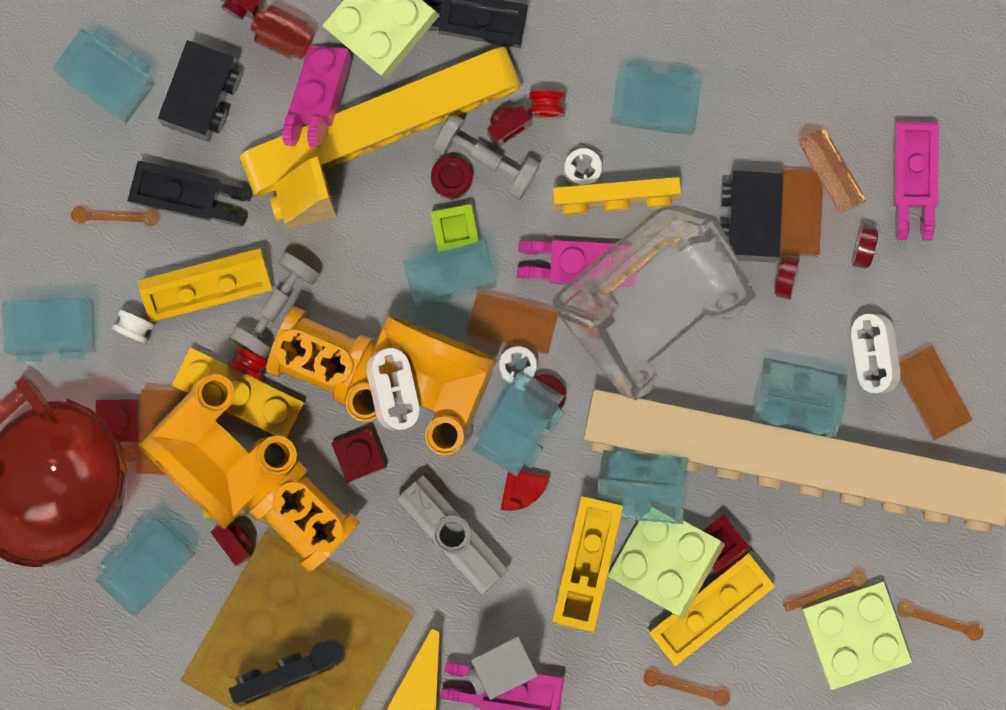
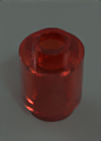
[250,4,316,60]

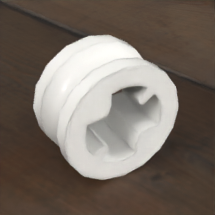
[564,148,602,186]
[111,310,154,344]
[499,346,537,386]

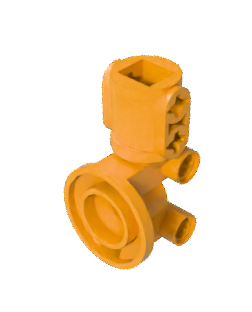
[266,306,498,456]
[138,374,360,572]

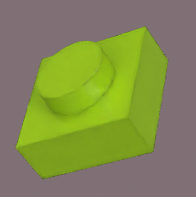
[430,204,480,255]

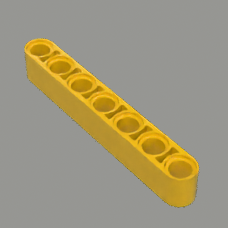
[238,47,522,196]

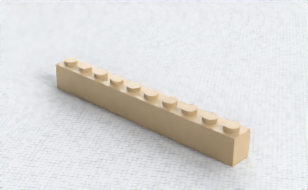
[583,389,1006,533]

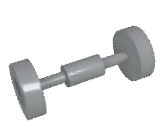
[432,113,541,200]
[229,252,320,359]

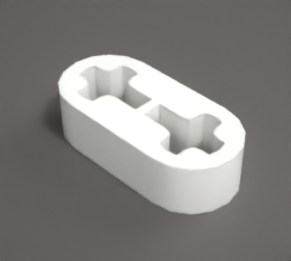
[851,314,901,393]
[366,348,419,430]

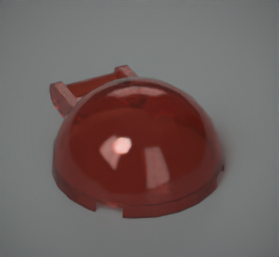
[0,375,128,568]

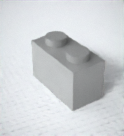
[467,637,538,700]

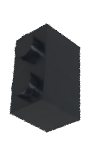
[158,40,242,143]
[718,170,784,263]

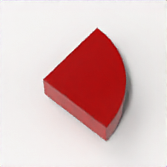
[500,468,550,511]

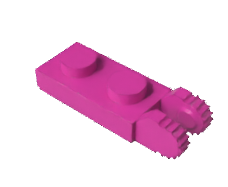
[282,46,352,148]
[894,122,939,241]
[516,240,636,288]
[440,663,564,710]

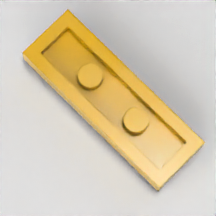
[552,177,681,216]
[138,248,273,323]
[172,347,305,439]
[648,553,775,667]

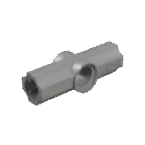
[396,475,509,595]

